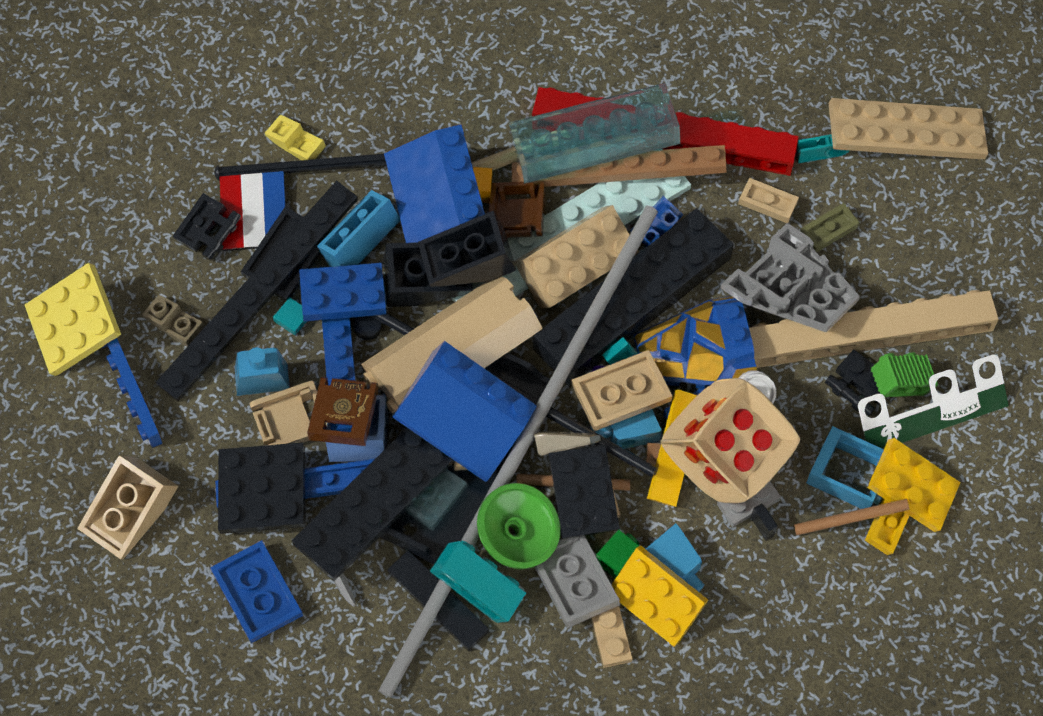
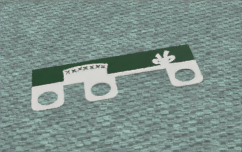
[858,355,1009,449]

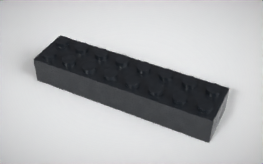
[533,208,734,387]

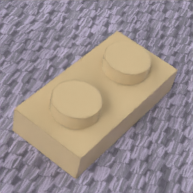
[738,178,799,223]
[591,606,632,668]

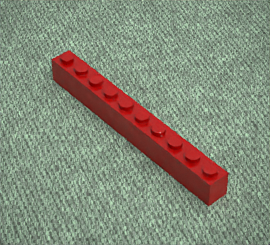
[532,87,799,176]

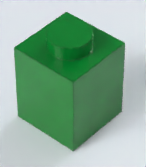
[596,529,639,579]

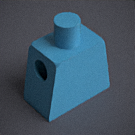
[235,347,290,396]
[590,409,662,449]
[646,523,705,592]

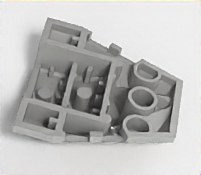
[721,223,860,332]

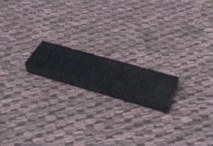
[387,550,489,652]

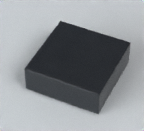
[750,503,778,541]

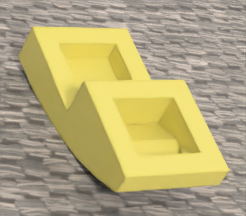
[265,115,326,160]

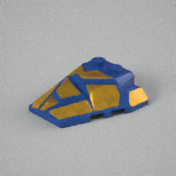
[634,296,757,389]

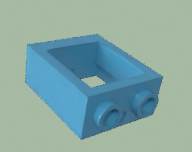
[806,426,884,509]

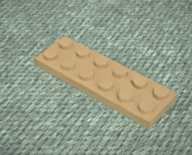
[828,98,988,159]

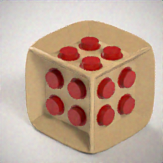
[660,378,800,503]

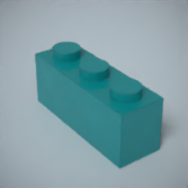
[430,541,526,623]

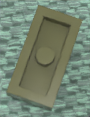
[800,203,860,252]

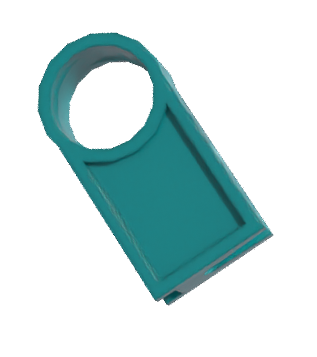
[796,134,850,163]

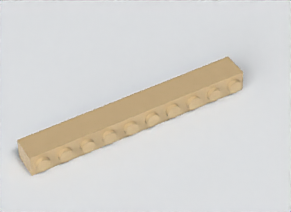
[749,290,999,368]

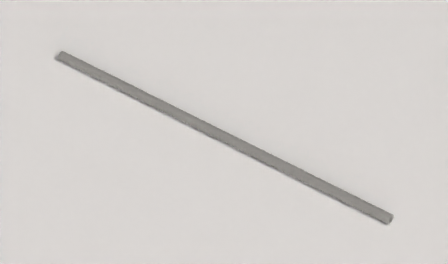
[378,205,658,698]

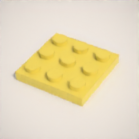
[25,263,121,376]

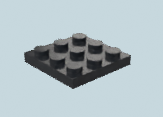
[218,442,306,534]

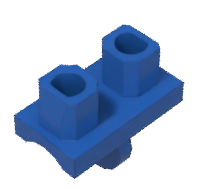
[630,195,683,247]

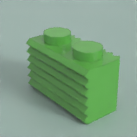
[871,352,938,397]

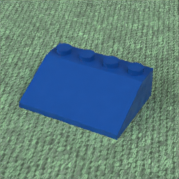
[384,125,485,243]
[393,341,537,482]

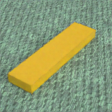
[647,390,697,507]

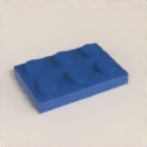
[299,263,386,321]
[210,540,303,644]

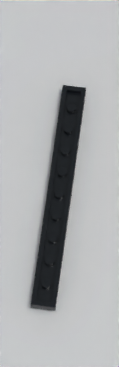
[156,180,358,402]

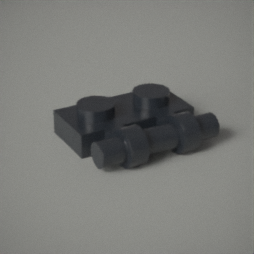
[172,193,241,261]
[825,349,887,417]

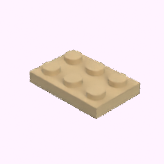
[572,350,672,432]

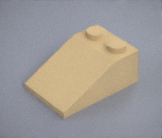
[77,455,178,559]

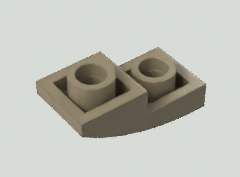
[142,294,205,347]

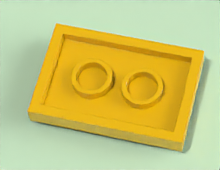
[867,438,961,532]
[612,545,709,647]

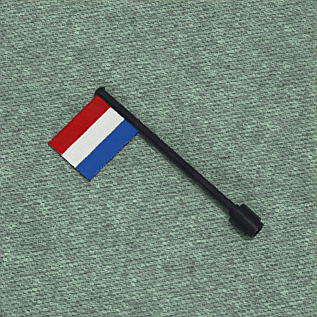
[214,154,386,251]

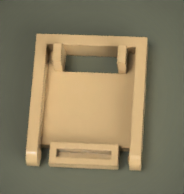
[249,380,327,445]

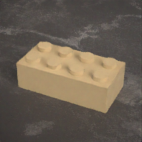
[514,205,639,309]

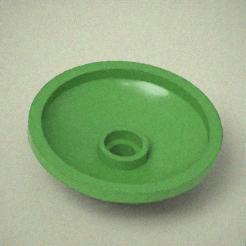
[477,483,560,569]

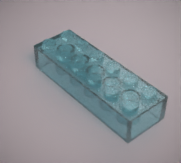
[509,83,680,184]

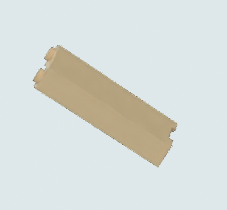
[361,277,543,415]

